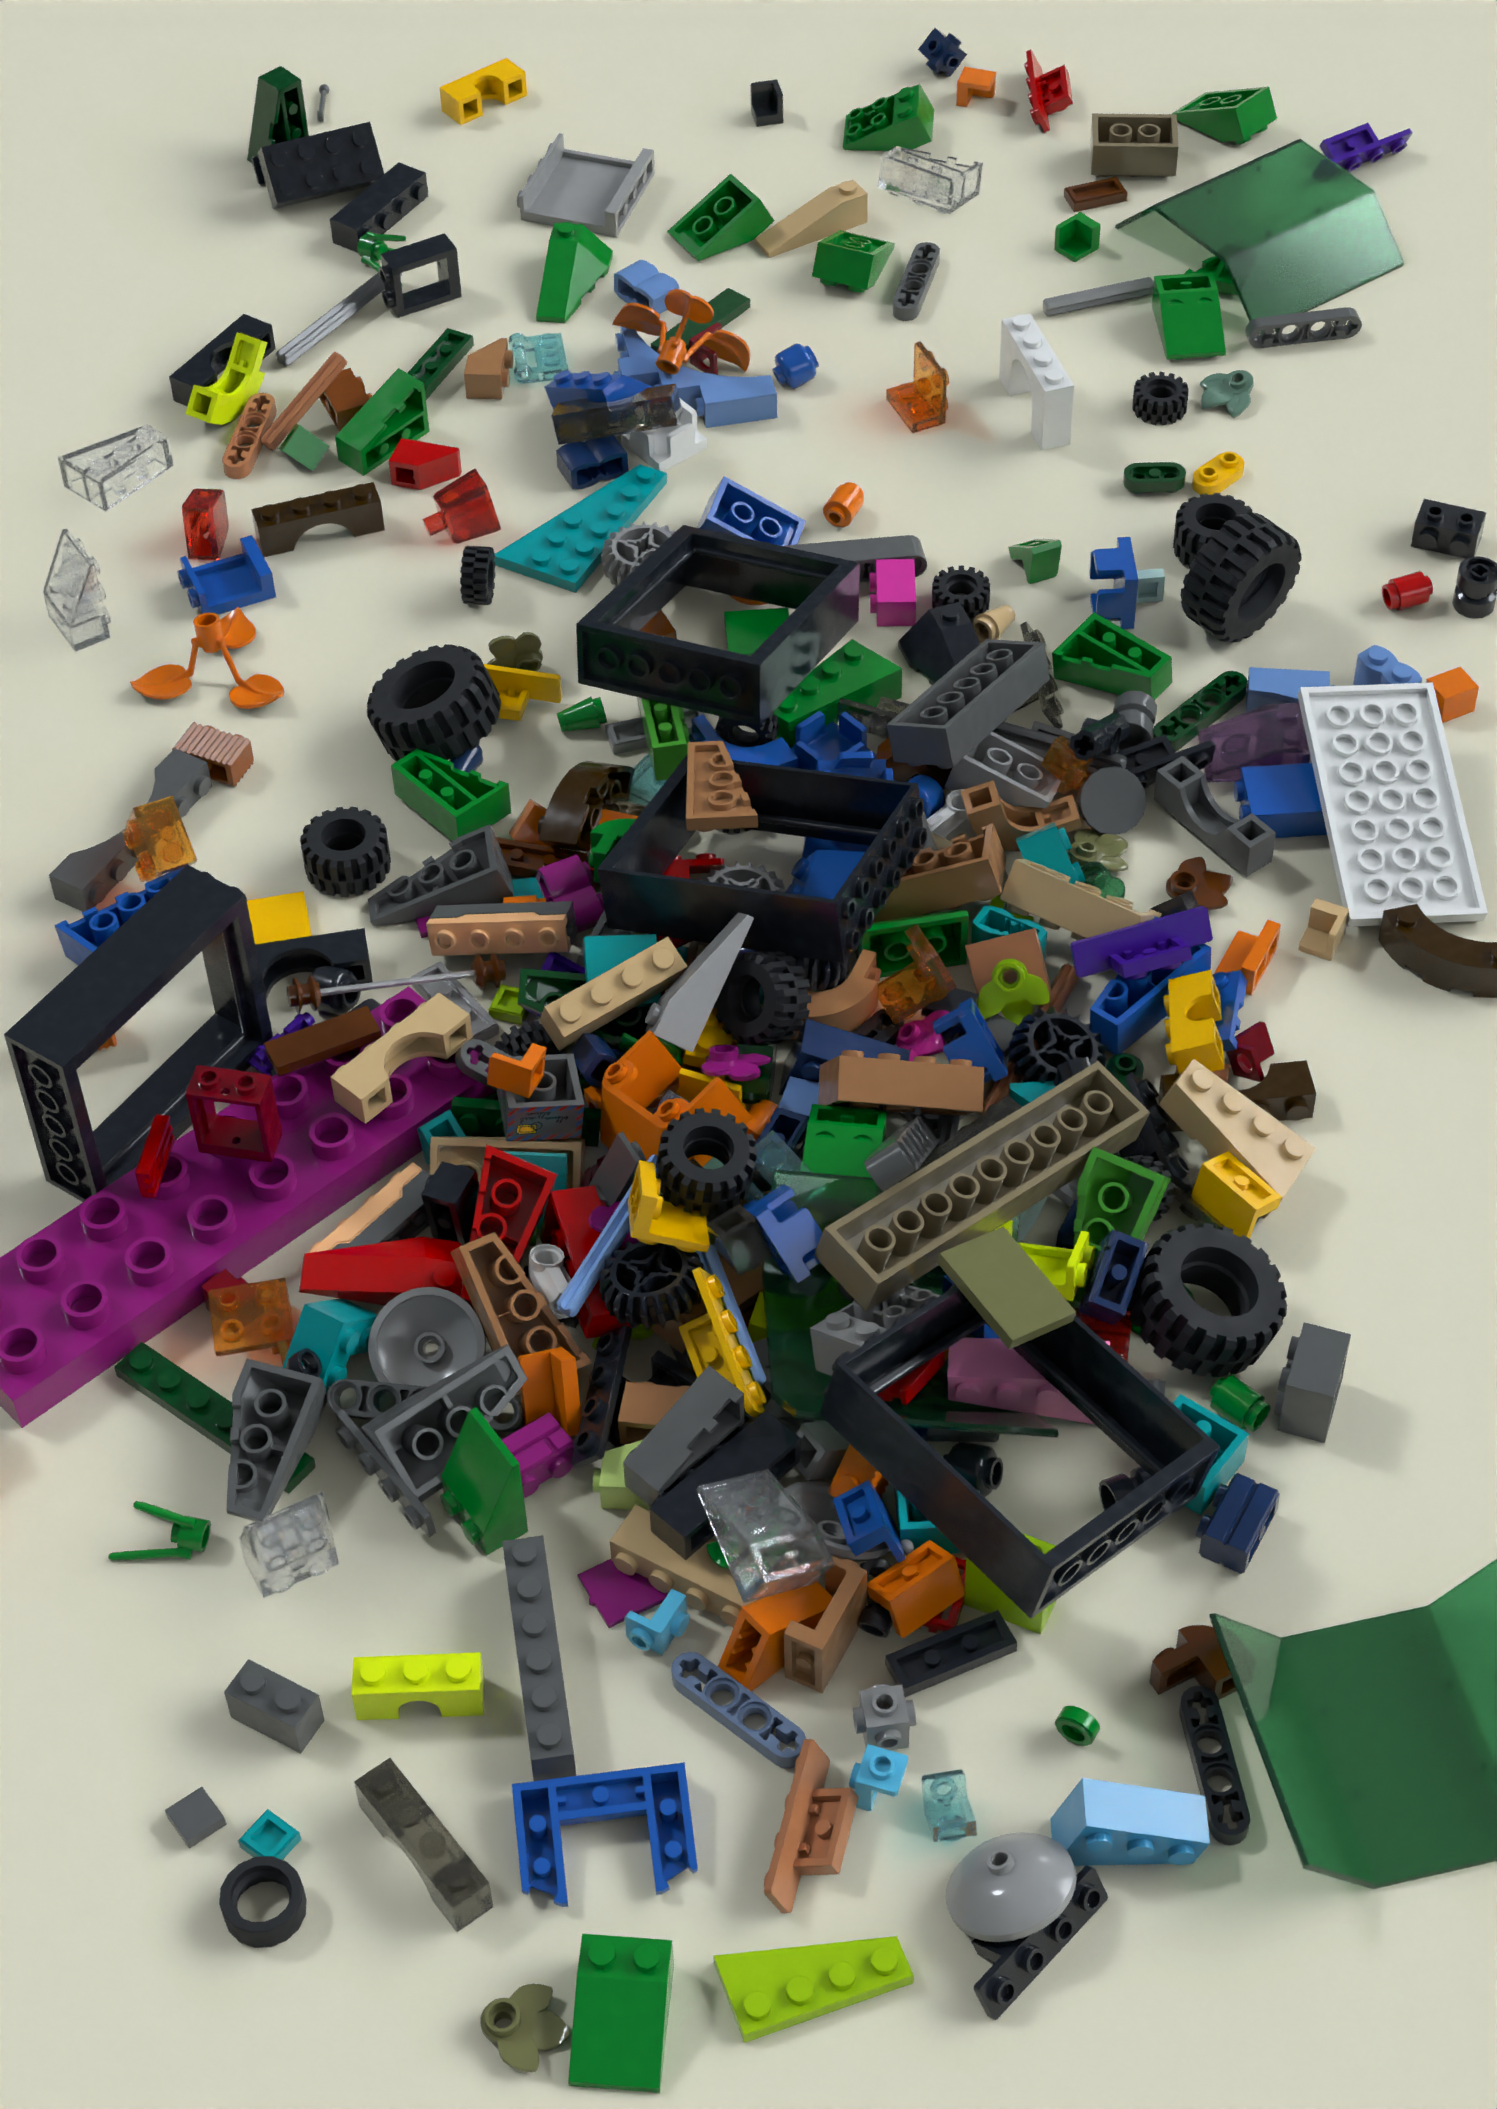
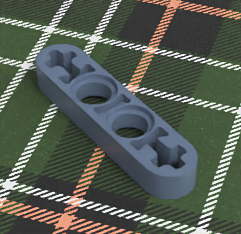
[671,1652,806,1768]

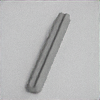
[1043,277,1154,316]

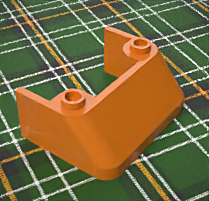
[600,1030,752,1168]

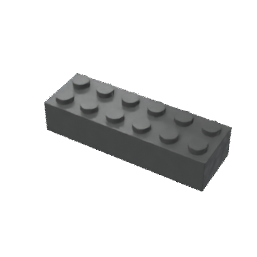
[887,639,1050,769]

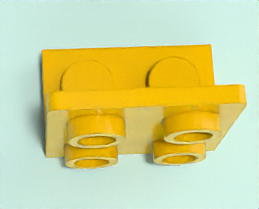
[628,1160,710,1253]

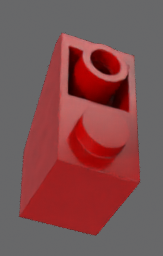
[389,438,462,490]

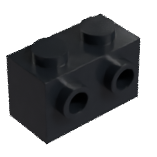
[1411,499,1486,559]
[421,1161,479,1246]

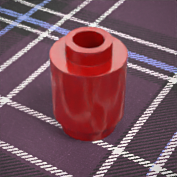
[1382,571,1433,611]

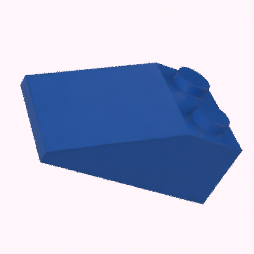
[697,476,806,546]

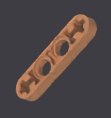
[222,393,277,479]

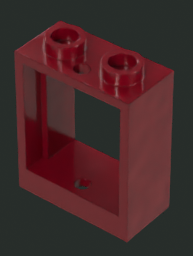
[185,1065,282,1163]

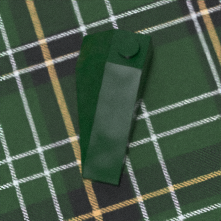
[518,968,665,1046]

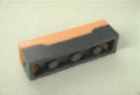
[426,901,578,956]
[308,1162,431,1299]

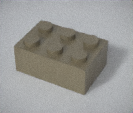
[1090,113,1178,177]

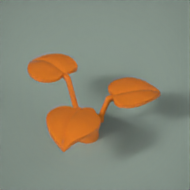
[612,289,750,374]
[130,607,284,709]

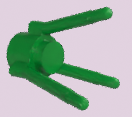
[357,231,406,286]
[108,1501,211,1561]

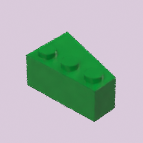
[335,368,430,476]
[1052,612,1173,700]
[391,749,512,841]

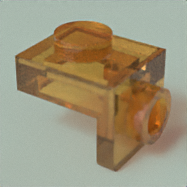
[1041,735,1093,795]

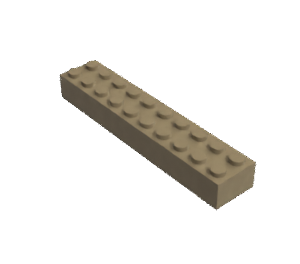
[814,1061,1150,1311]

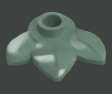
[1200,370,1254,418]

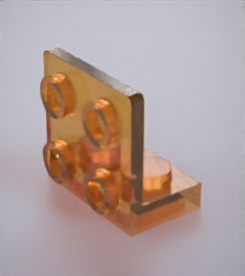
[886,342,949,433]
[123,796,197,882]
[878,924,957,1024]
[208,1278,294,1364]

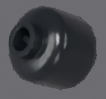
[312,966,361,1015]
[943,1442,1003,1497]

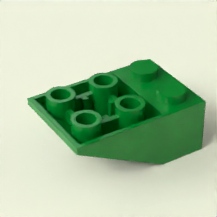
[843,84,934,152]
[1152,272,1226,360]
[797,1104,887,1208]

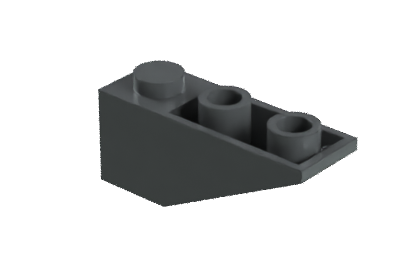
[589,1131,646,1207]

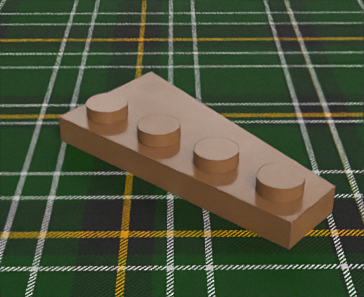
[686,741,758,832]

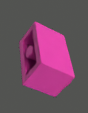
[869,559,916,627]

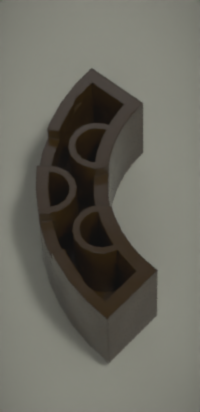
[538,761,635,852]
[1378,904,1497,998]

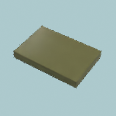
[937,1226,1077,1349]

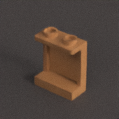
[784,1555,867,1694]

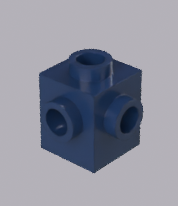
[918,27,967,77]

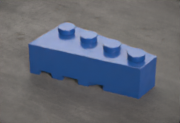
[54,865,187,965]

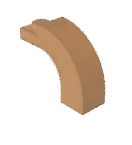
[961,780,1083,852]
[790,949,881,1040]

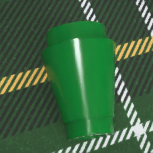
[557,696,607,732]

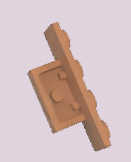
[764,1739,859,1913]

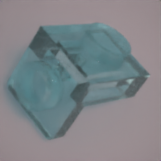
[921,1769,977,1842]

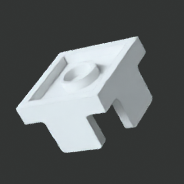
[621,397,707,472]

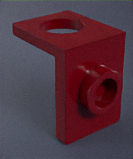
[689,322,722,375]
[1226,1021,1275,1082]

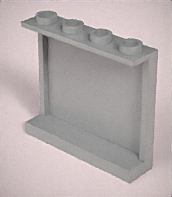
[517,133,655,238]

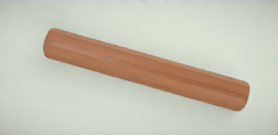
[261,352,347,451]

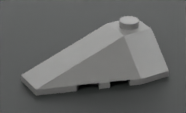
[645,912,754,1053]

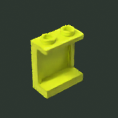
[995,1220,1095,1301]

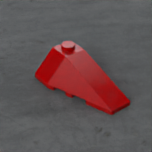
[299,1237,462,1306]

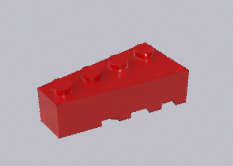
[461,1144,557,1310]
[539,1185,632,1339]

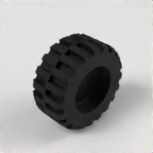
[1180,513,1302,642]
[367,644,501,761]
[1129,1223,1287,1377]

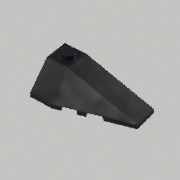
[898,602,980,685]

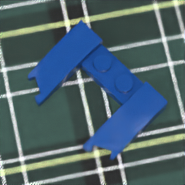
[512,1762,698,1907]

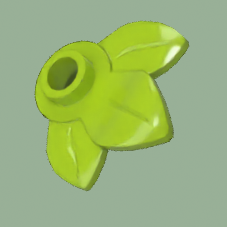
[978,958,1050,1025]

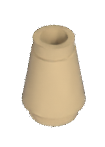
[972,605,1016,643]

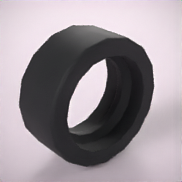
[219,1856,307,1948]

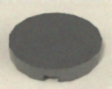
[1077,766,1146,835]

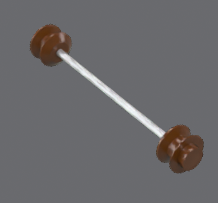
[286,953,506,1013]

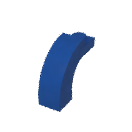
[689,715,798,768]

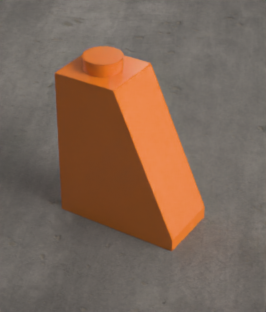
[717,1577,833,1691]

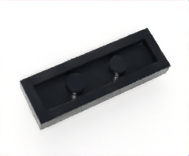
[885,1609,1017,1697]

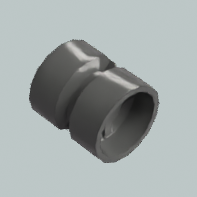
[1113,691,1157,751]

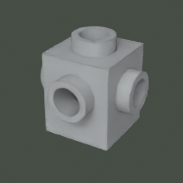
[853,1684,916,1750]

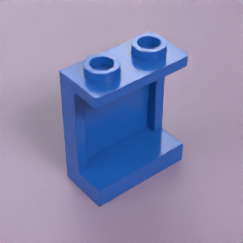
[177,535,276,615]

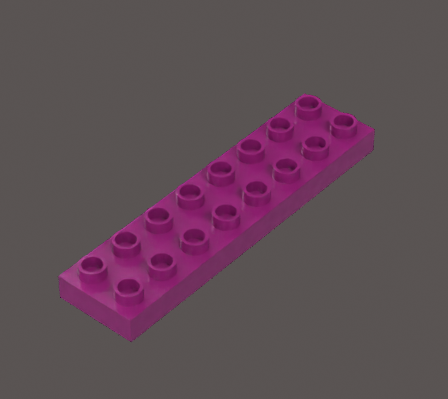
[0,986,497,1428]

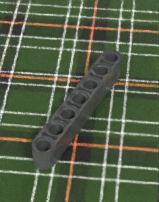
[864,1113,940,1191]

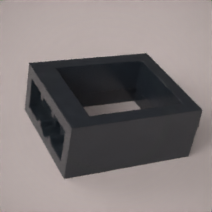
[379,233,462,318]

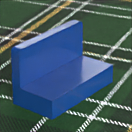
[833,1480,906,1562]

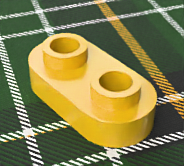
[1192,451,1245,495]

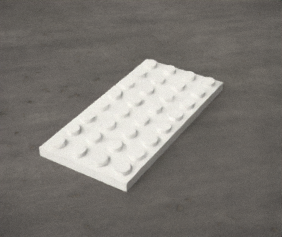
[1297,682,1488,927]

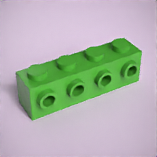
[637,697,689,781]

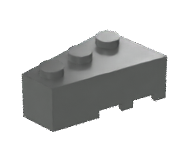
[623,1366,745,1507]

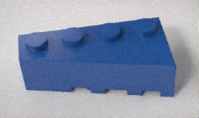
[1090,916,1211,1055]

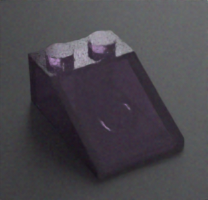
[1198,703,1310,782]

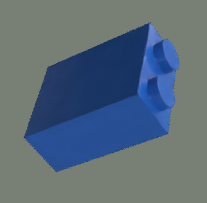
[1234,763,1327,838]

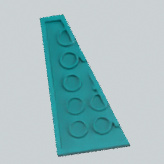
[494,464,667,593]

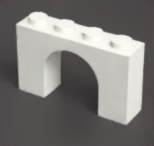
[999,313,1074,451]

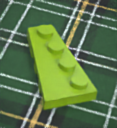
[713,1936,914,2043]

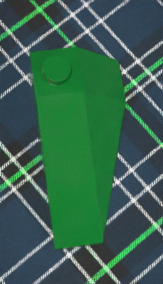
[536,222,613,323]

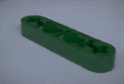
[1152,671,1247,752]

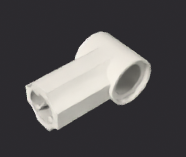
[927,789,973,841]
[528,1244,571,1319]

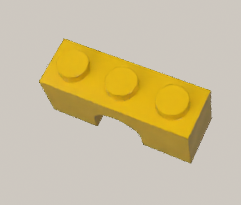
[439,58,527,125]
[1163,970,1225,1075]

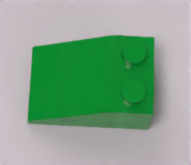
[1172,87,1277,144]
[667,173,774,261]
[812,230,895,293]
[440,1407,528,1555]
[568,1934,674,2093]

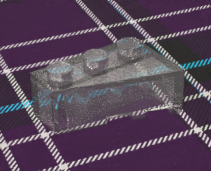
[878,146,983,214]
[58,424,174,512]

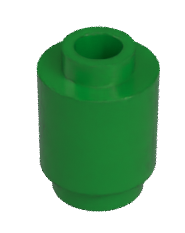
[1209,1375,1271,1432]

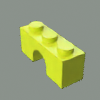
[351,1652,485,1720]

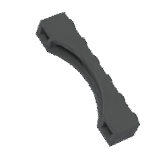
[49,749,212,912]
[502,1535,577,1781]

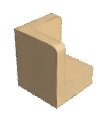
[1298,898,1349,961]

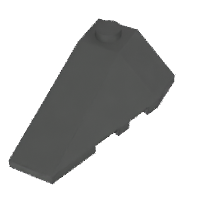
[368,824,514,926]
[361,1344,528,1498]
[226,1358,327,1524]

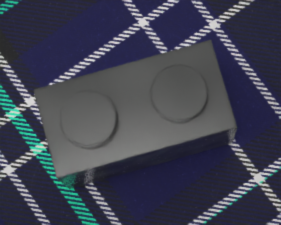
[224,1659,325,1753]

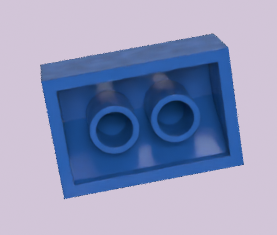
[544,370,657,423]
[785,850,865,899]

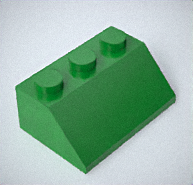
[854,910,969,978]

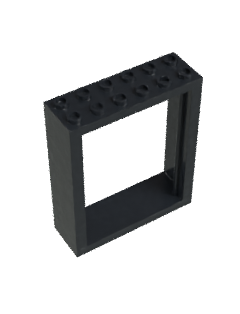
[576,525,860,726]
[597,754,927,964]
[4,865,273,1202]
[819,1284,1220,1619]

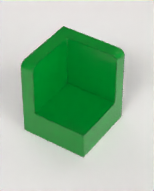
[1054,212,1101,262]
[279,424,330,470]

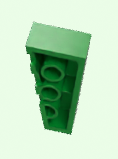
[772,639,902,748]

